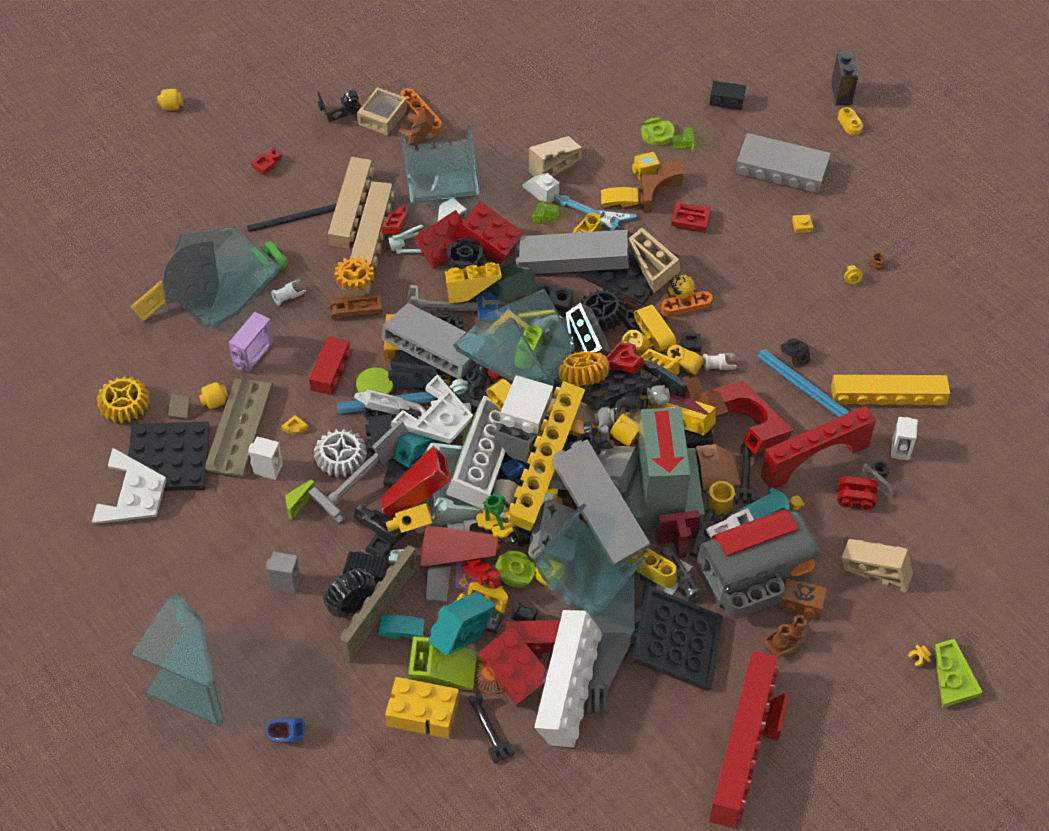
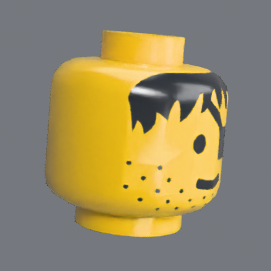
[667,274,696,299]

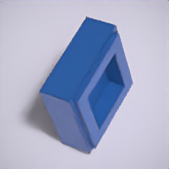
[499,458,525,481]

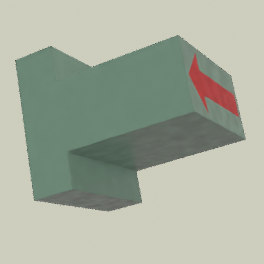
[622,408,704,530]

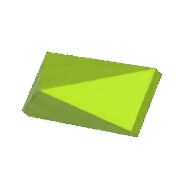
[285,480,315,520]

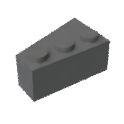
[566,303,611,356]

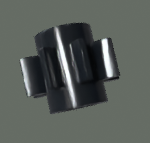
[509,525,532,546]

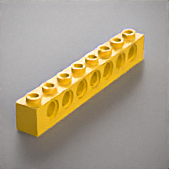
[507,381,585,531]

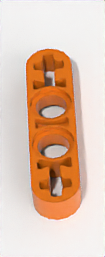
[401,88,442,135]

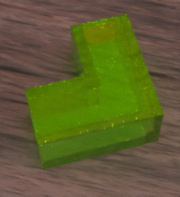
[672,127,694,150]
[532,200,560,225]

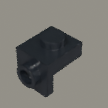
[781,338,811,367]

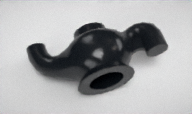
[466,353,490,400]
[614,392,649,413]

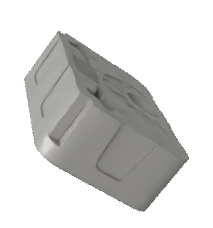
[528,499,579,566]

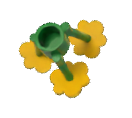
[476,494,525,538]

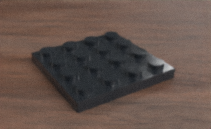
[580,226,679,305]
[553,368,660,410]
[128,421,210,491]
[632,586,723,692]

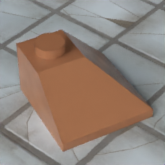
[696,444,741,492]

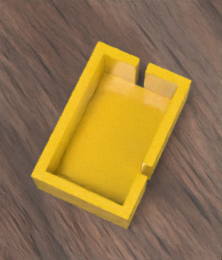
[385,677,459,739]

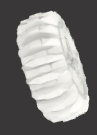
[314,429,367,478]

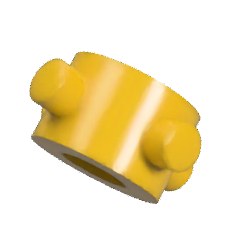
[788,495,805,511]

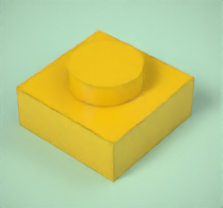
[792,214,814,233]

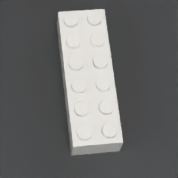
[446,396,505,509]
[534,610,602,747]

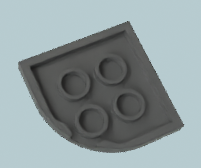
[162,240,220,304]

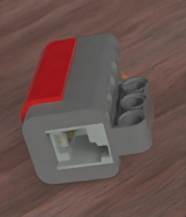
[696,510,820,619]

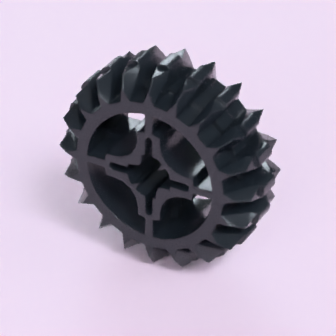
[580,288,627,333]
[323,568,377,618]

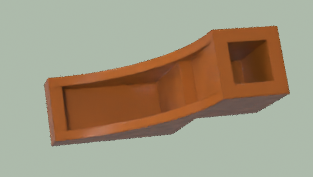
[638,161,683,213]
[681,376,728,418]

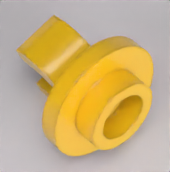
[844,265,863,285]
[908,644,932,667]

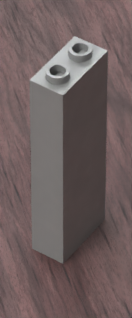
[516,230,629,275]
[552,440,650,567]

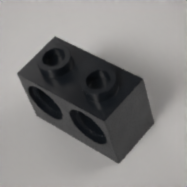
[532,283,573,318]

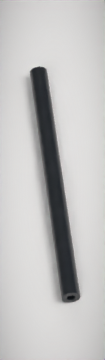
[247,203,337,232]

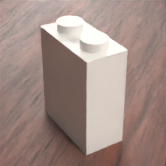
[500,375,553,434]

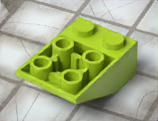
[408,637,477,690]

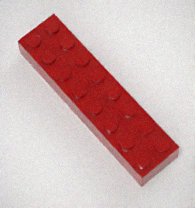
[709,650,780,829]

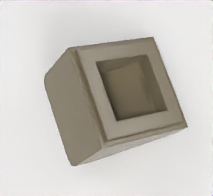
[168,394,192,420]

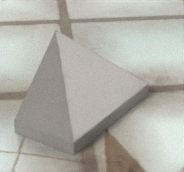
[426,565,451,603]

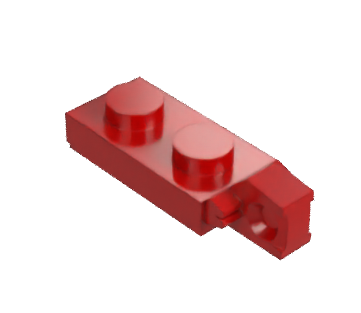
[381,206,408,235]
[462,558,502,589]

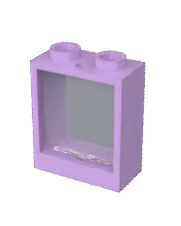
[229,312,274,373]

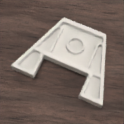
[391,374,473,444]
[92,448,167,524]

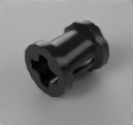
[512,602,538,621]

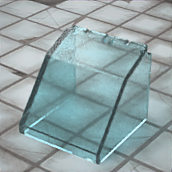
[400,125,481,204]
[174,227,281,328]
[453,289,575,382]
[132,595,225,726]

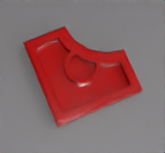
[606,342,644,373]

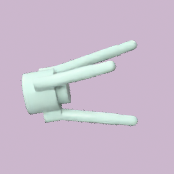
[388,225,423,254]

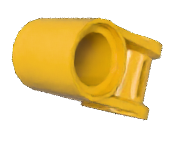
[573,213,601,233]
[667,345,705,376]

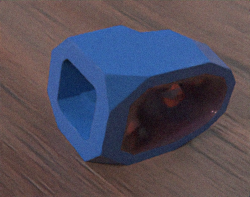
[266,717,305,742]

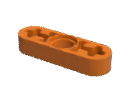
[661,291,712,317]

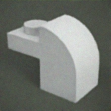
[706,508,754,539]

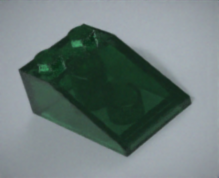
[487,264,537,303]

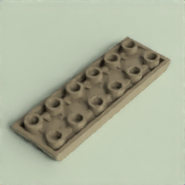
[205,377,274,477]

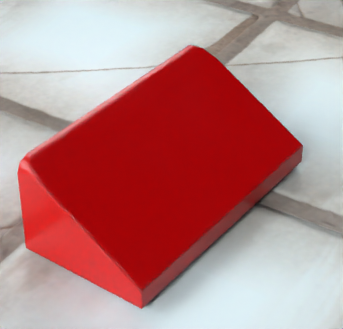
[763,693,790,741]

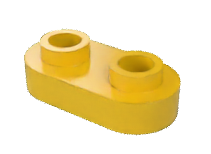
[838,107,863,135]

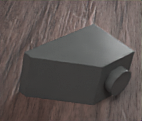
[493,423,538,463]

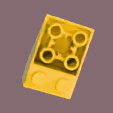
[445,263,502,304]

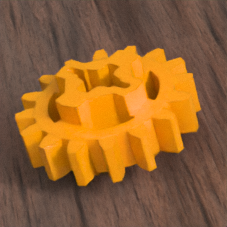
[334,256,374,291]

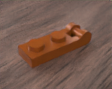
[330,295,382,320]

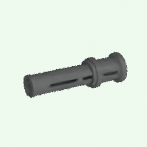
[661,546,704,602]

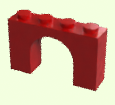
[711,380,793,454]

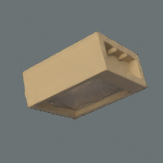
[357,87,407,136]

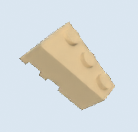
[529,136,582,177]
[629,228,681,293]
[842,539,913,593]

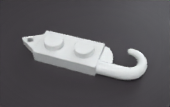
[354,389,426,420]

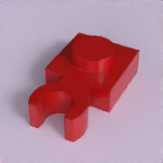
[251,148,282,175]

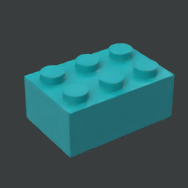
[428,592,496,656]

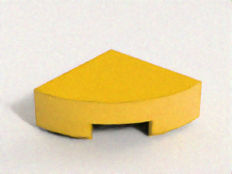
[281,415,309,434]

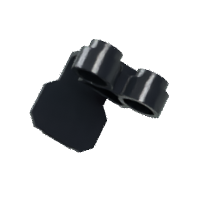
[317,90,361,123]

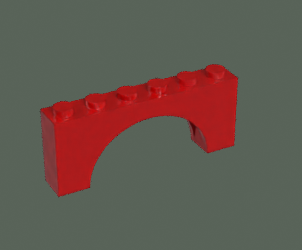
[760,406,876,489]

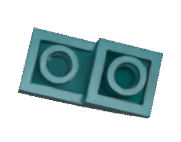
[378,615,424,640]

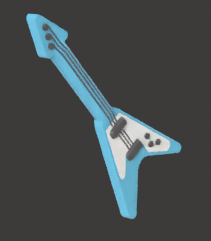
[554,195,636,231]

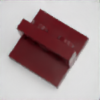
[656,510,700,558]

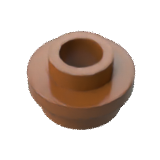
[869,252,887,269]

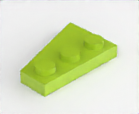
[934,639,983,708]

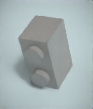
[266,552,301,594]

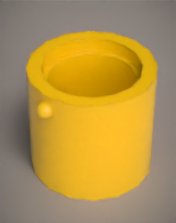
[621,330,653,356]
[609,413,639,446]
[707,481,737,515]

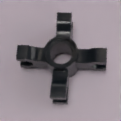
[564,421,614,456]

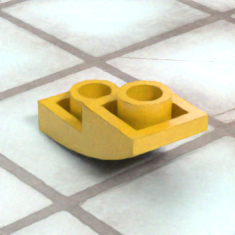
[601,187,639,208]

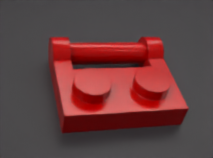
[671,201,711,232]

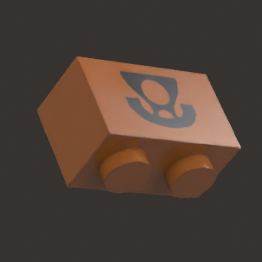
[779,578,827,619]

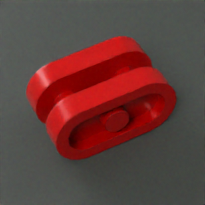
[837,476,878,510]

